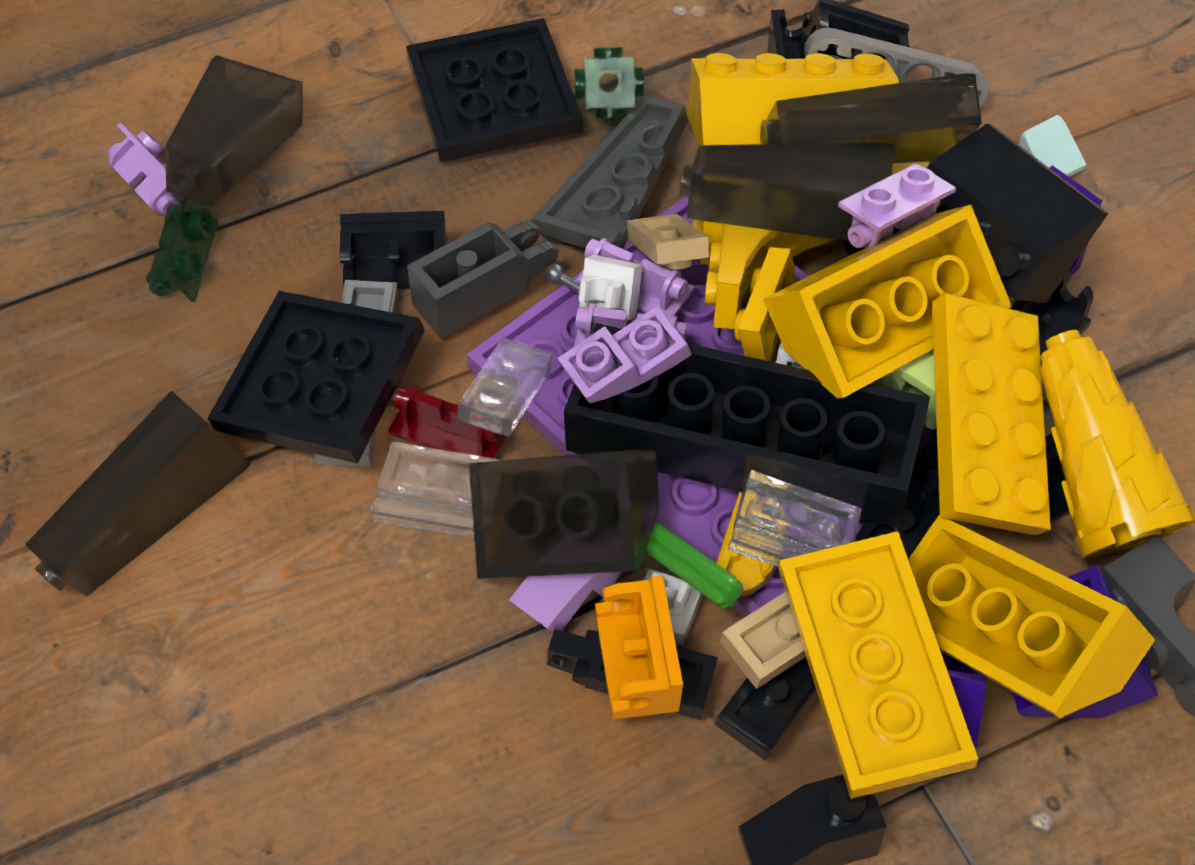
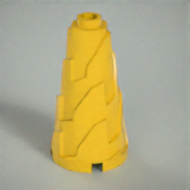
[1040,330,1195,560]

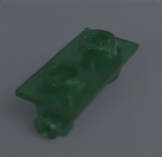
[146,190,218,302]

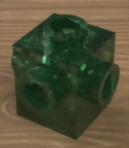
[574,47,644,118]

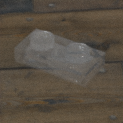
[457,337,553,437]

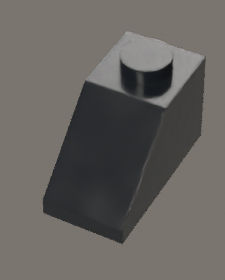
[738,774,887,865]

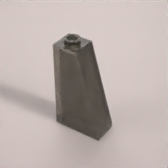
[165,55,303,207]
[760,73,982,169]
[680,143,896,241]
[25,390,251,596]

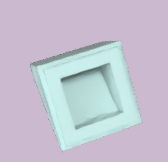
[1018,115,1086,177]

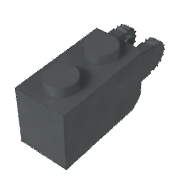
[407,220,560,339]

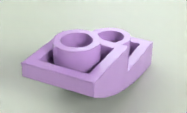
[557,305,692,404]
[509,520,637,633]

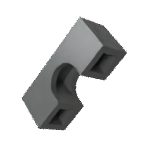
[1102,535,1195,716]

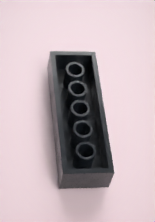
[564,323,930,529]

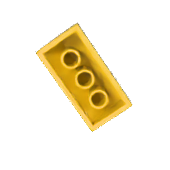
[687,53,904,157]
[763,204,1012,399]
[908,515,1155,718]

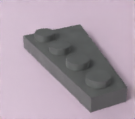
[532,96,688,249]

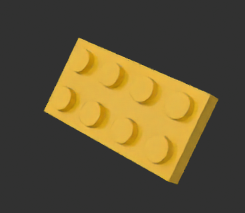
[932,293,1051,536]
[779,531,978,799]

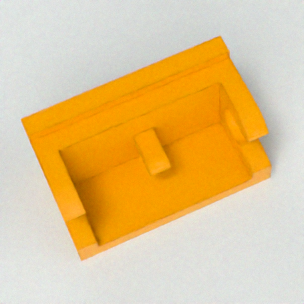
[595,575,683,720]

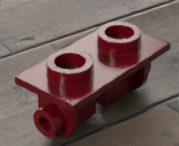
[388,385,511,469]

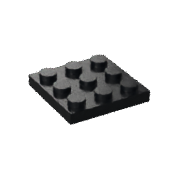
[406,18,583,162]
[207,291,425,464]

